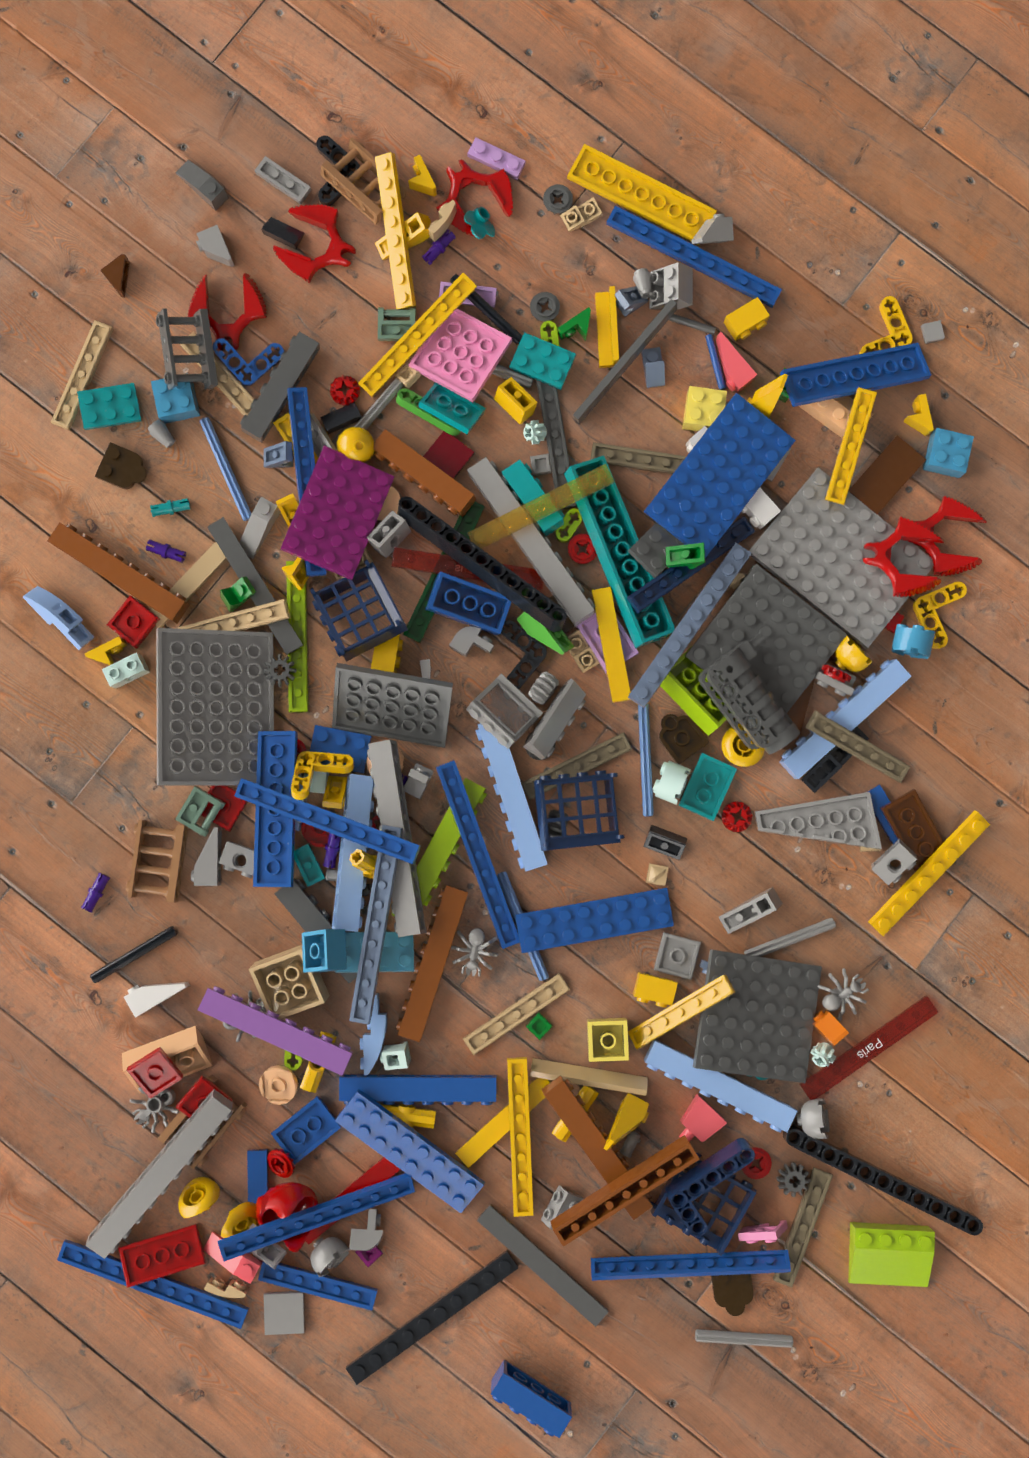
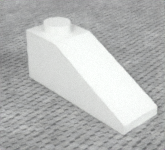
[124,982,190,1017]

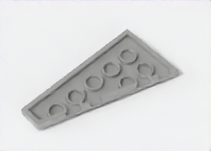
[755,792,882,850]

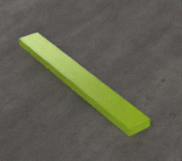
[286,561,309,713]

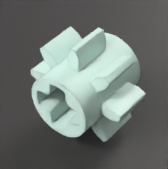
[523,420,547,444]
[810,1042,836,1067]

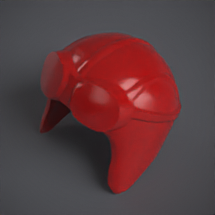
[256,1182,318,1252]

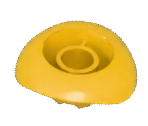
[722,723,765,767]
[178,1177,220,1218]
[221,1202,260,1238]

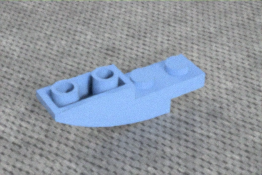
[23,586,94,650]
[360,993,388,1075]

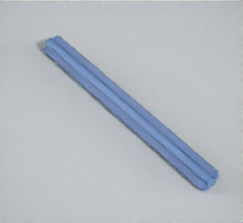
[200,417,251,521]
[638,704,654,817]
[497,872,549,981]

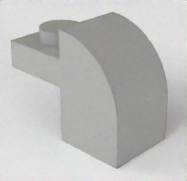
[449,626,494,657]
[404,763,434,800]
[349,1209,384,1251]
[248,1224,287,1270]

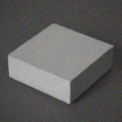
[921,320,945,344]
[530,454,552,476]

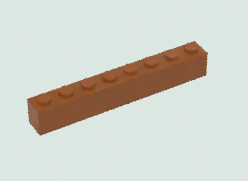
[47,522,190,624]
[396,885,469,1042]
[542,1075,653,1220]
[550,1135,700,1247]

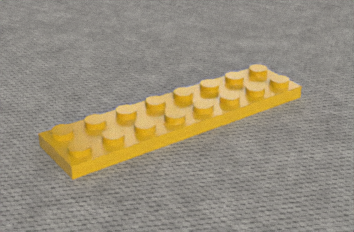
[567,144,717,245]

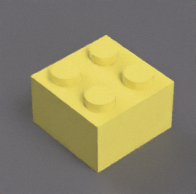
[682,386,727,431]
[587,1018,629,1062]

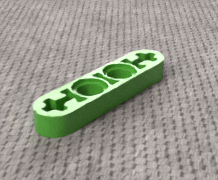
[396,388,461,435]

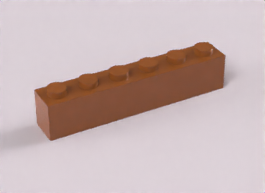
[373,429,476,518]

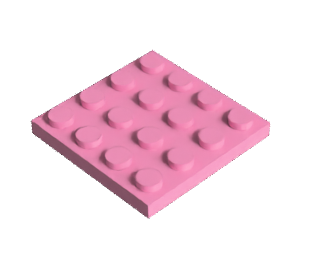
[409,309,512,403]

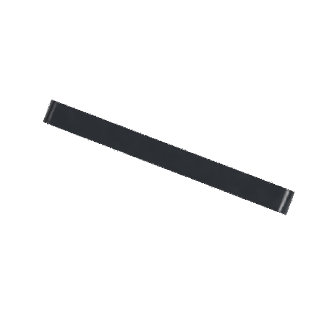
[397,496,567,632]
[783,1126,983,1236]

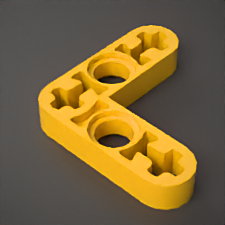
[859,296,913,354]
[913,582,967,649]
[291,751,354,800]

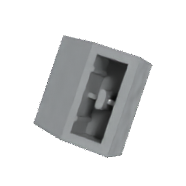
[649,262,693,310]

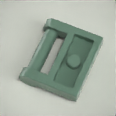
[378,307,416,341]
[175,786,226,837]

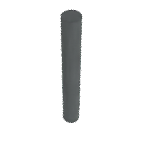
[669,314,716,335]

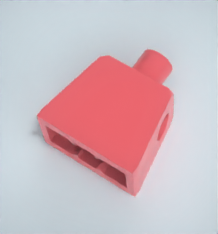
[679,1094,727,1142]

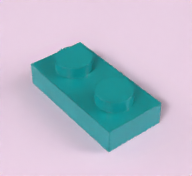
[294,844,326,887]

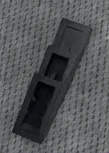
[801,727,869,793]

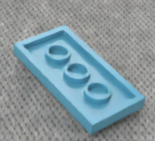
[335,932,414,973]

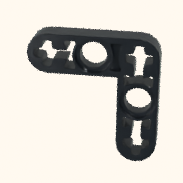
[316,136,360,206]
[501,620,547,690]

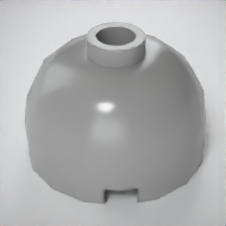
[797,1098,829,1139]
[310,1237,350,1277]

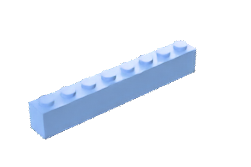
[779,659,911,779]
[475,718,548,871]
[332,774,375,932]
[644,1039,797,1133]

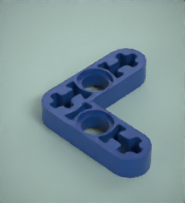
[213,338,284,386]

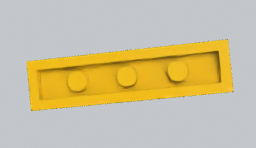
[595,286,619,368]

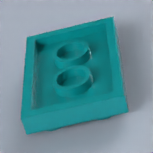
[509,332,576,390]
[418,382,486,435]
[77,383,142,430]
[678,753,737,821]

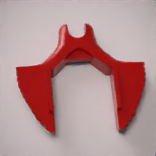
[436,160,513,236]
[273,204,356,283]
[187,273,267,351]
[908,496,987,576]
[863,517,944,597]

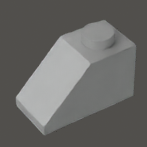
[692,214,734,244]
[196,225,235,267]

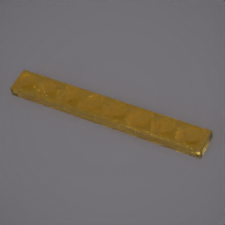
[468,464,614,549]

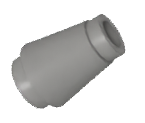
[633,268,652,299]
[148,419,175,448]

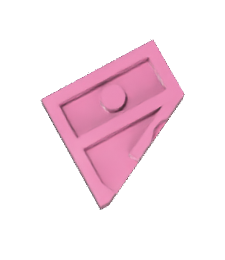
[738,1220,788,1243]

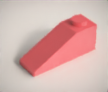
[716,332,757,393]
[203,1231,263,1284]

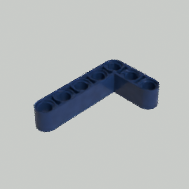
[665,1138,755,1237]

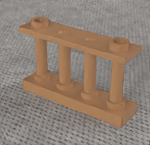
[321,138,407,225]
[126,820,188,903]
[157,1075,248,1169]

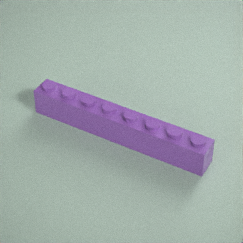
[198,986,353,1076]

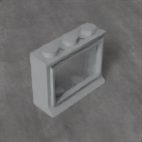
[466,673,543,749]

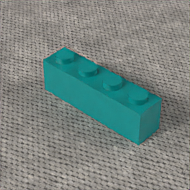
[501,460,565,536]

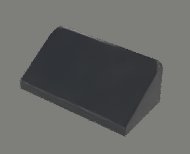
[261,217,305,250]
[320,402,362,435]
[643,825,687,860]

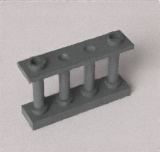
[156,308,218,390]

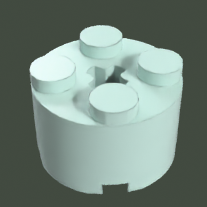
[653,761,691,805]

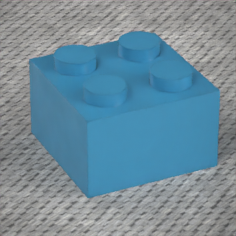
[151,373,200,424]
[923,428,974,478]
[302,929,347,973]

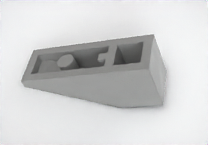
[240,497,280,560]
[191,827,222,886]
[719,887,783,934]

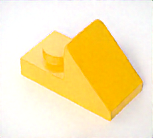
[408,155,437,197]
[903,394,934,436]
[276,493,299,527]
[281,557,309,590]
[85,637,127,665]
[322,776,347,809]

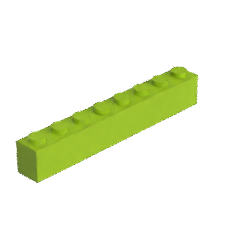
[391,778,487,917]

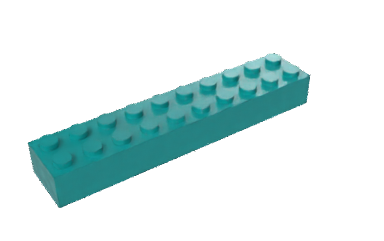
[564,455,675,649]

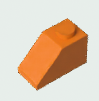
[813,1010,849,1046]

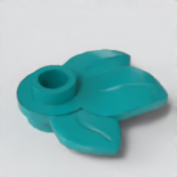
[464,207,495,239]

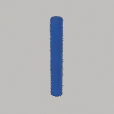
[705,334,726,390]

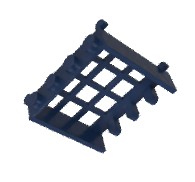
[309,560,408,662]
[534,770,625,851]
[651,1150,757,1256]

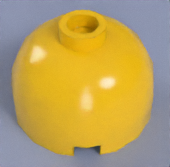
[337,427,375,463]
[835,635,873,672]

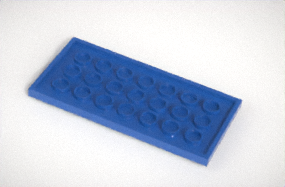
[644,393,796,558]

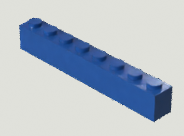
[339,1074,497,1105]

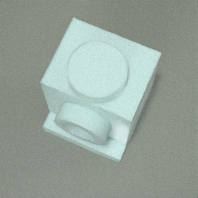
[380,1041,411,1070]

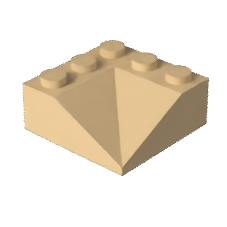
[249,945,330,1019]

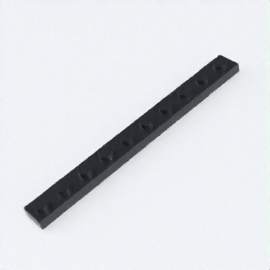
[346,1250,518,1385]

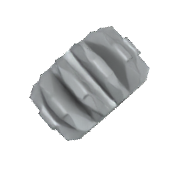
[528,672,559,705]

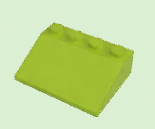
[660,645,731,736]
[848,1222,935,1287]

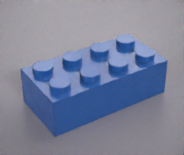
[425,572,511,635]
[491,1360,572,1438]

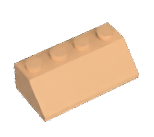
[799,396,874,439]
[122,1026,212,1093]

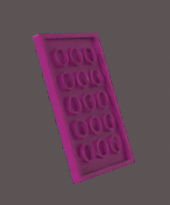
[280,445,395,580]

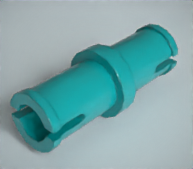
[150,498,191,517]

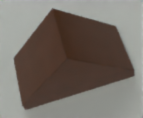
[100,254,130,298]

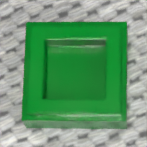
[525,1012,553,1040]

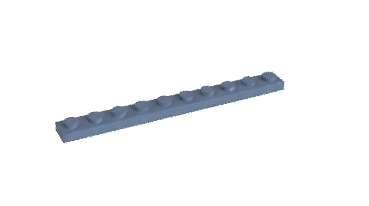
[628,543,752,708]
[349,825,403,1025]

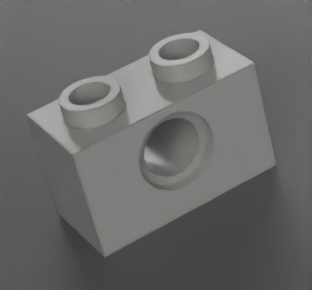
[367,511,411,558]
[871,838,917,885]
[219,841,254,878]

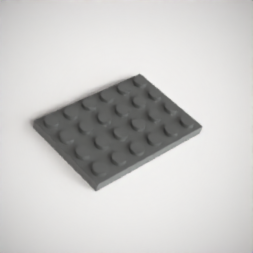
[332,663,453,748]

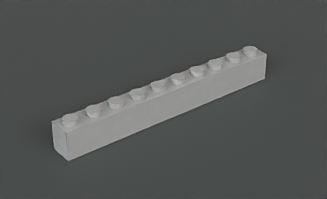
[467,457,595,627]
[367,740,427,937]
[85,1089,233,1259]

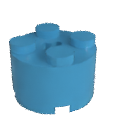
[891,624,935,659]

